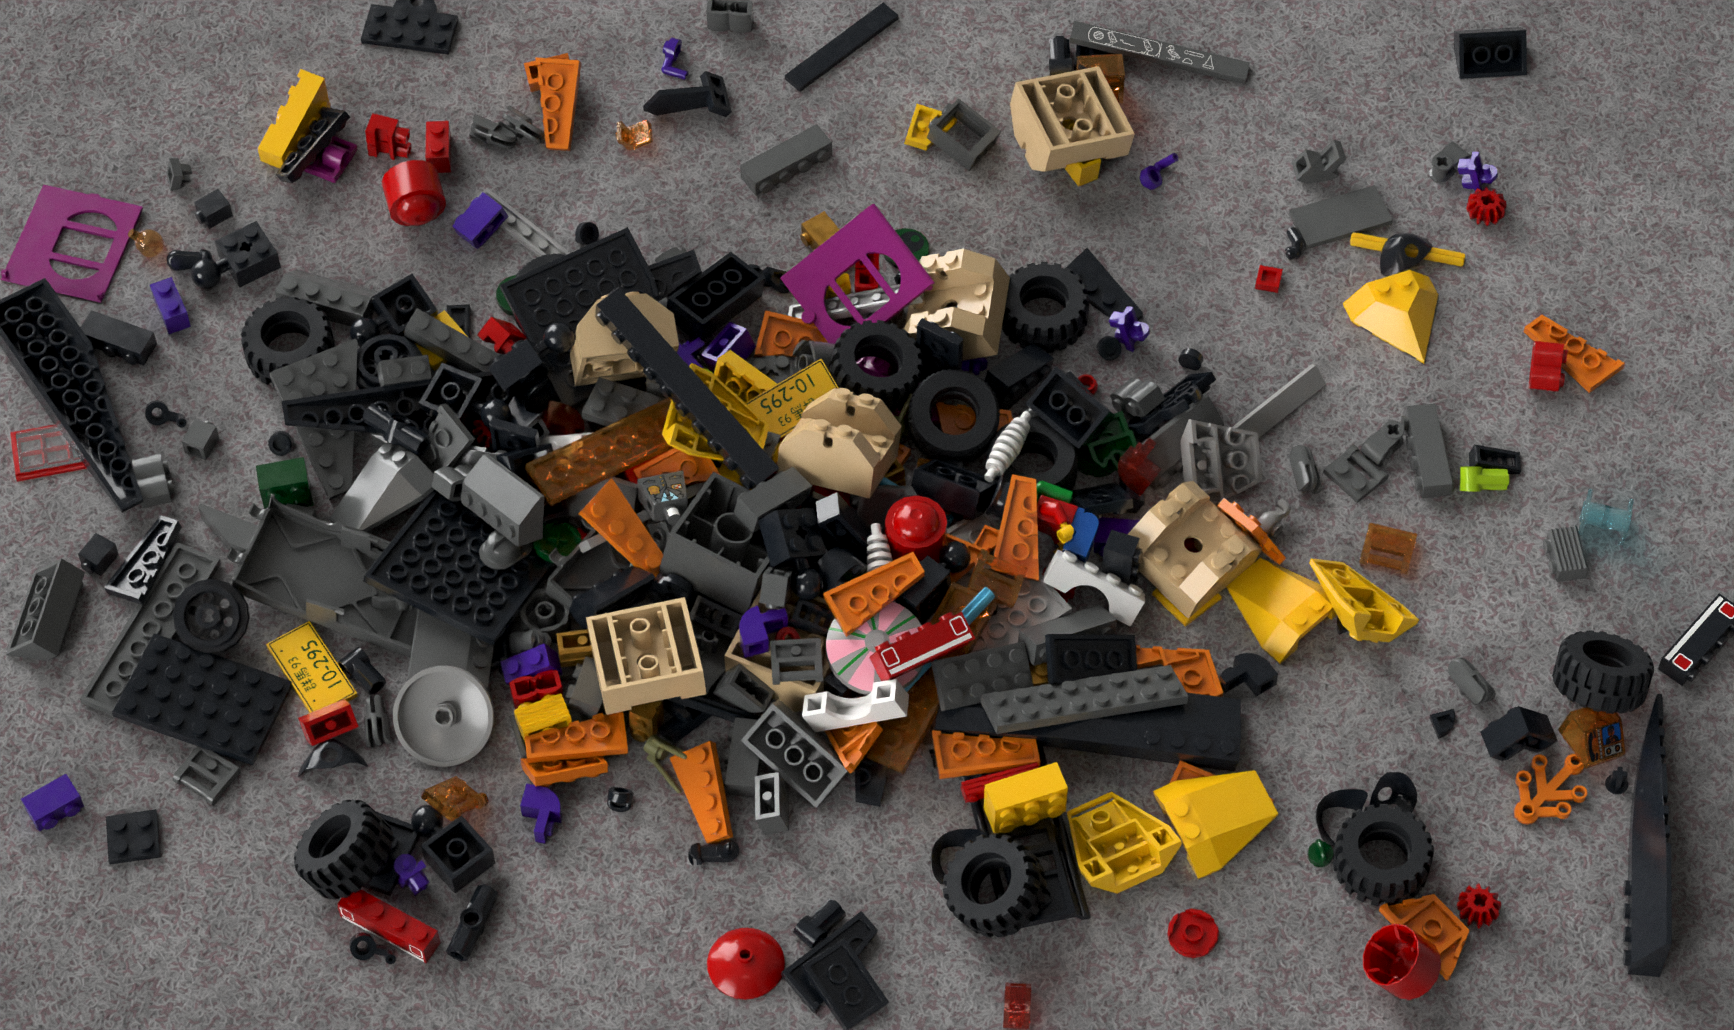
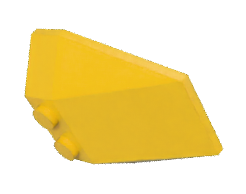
[662,363,770,461]
[1226,557,1337,664]
[1309,558,1419,643]
[1153,770,1278,879]
[1067,792,1182,894]

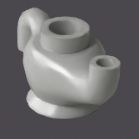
[1255,498,1291,554]

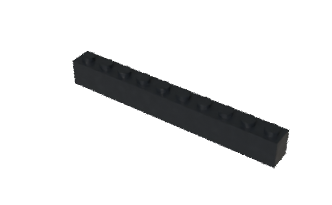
[595,287,779,489]

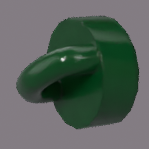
[1307,839,1333,867]

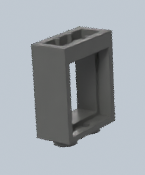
[927,98,1001,171]

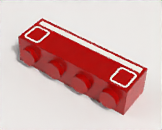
[869,612,976,681]
[337,890,441,963]

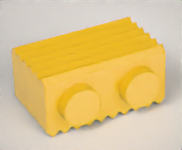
[514,693,572,742]

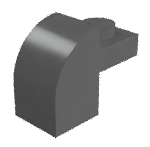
[1292,140,1346,184]

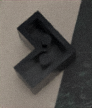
[1480,706,1558,761]

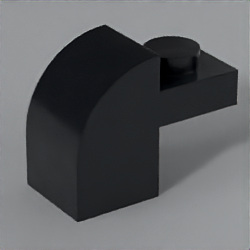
[1219,653,1278,696]

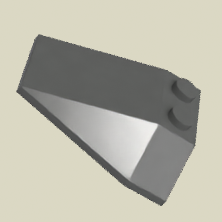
[329,442,435,532]

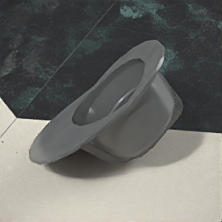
[479,530,533,570]

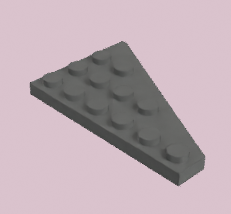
[270,339,358,500]

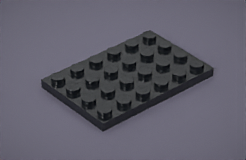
[112,633,292,766]

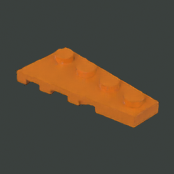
[932,730,1040,779]
[669,741,733,844]

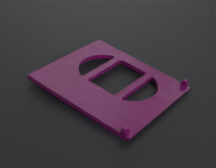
[1,184,143,303]
[780,204,935,344]

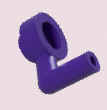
[661,37,688,80]
[1140,153,1178,190]

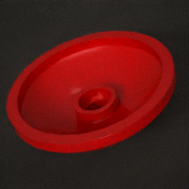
[707,928,785,1000]

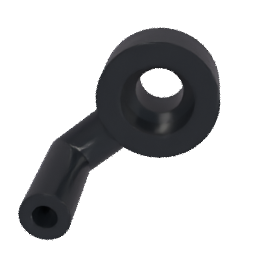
[145,400,186,428]
[349,932,396,964]

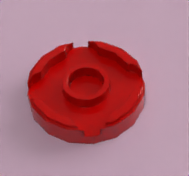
[1167,909,1219,958]

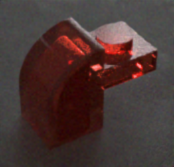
[542,401,584,435]
[1118,438,1162,496]
[1003,982,1031,1029]

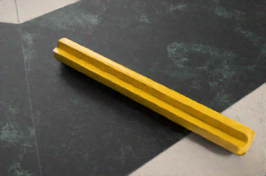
[1350,232,1465,267]

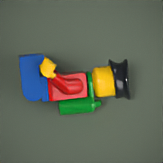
[986,476,1099,563]

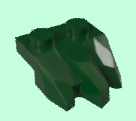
[1084,411,1138,472]

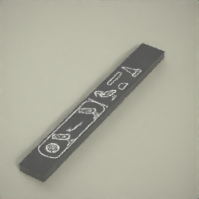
[1069,21,1250,84]

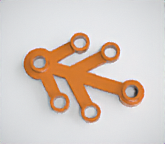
[1514,754,1587,824]

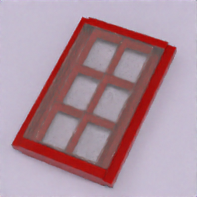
[10,424,88,482]

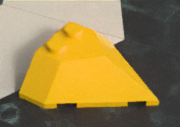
[1343,270,1438,364]

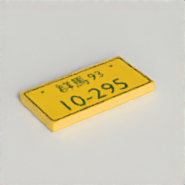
[746,359,839,438]
[266,621,358,713]

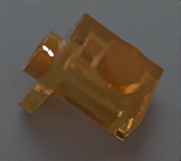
[615,120,653,150]

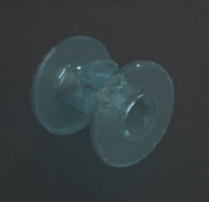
[1578,489,1634,545]

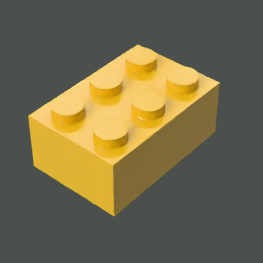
[984,762,1068,833]

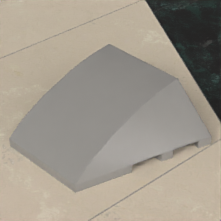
[1180,419,1262,505]

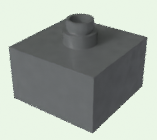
[659,472,771,615]

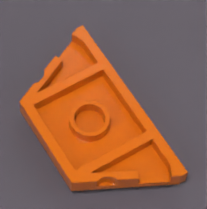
[1217,498,1286,565]
[825,696,883,774]
[1379,894,1470,981]

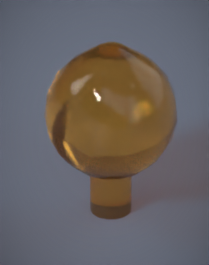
[128,229,164,257]

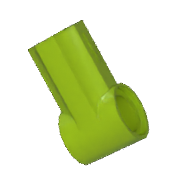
[1460,466,1509,492]

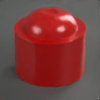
[381,160,446,226]
[885,495,947,562]
[1363,924,1441,1000]

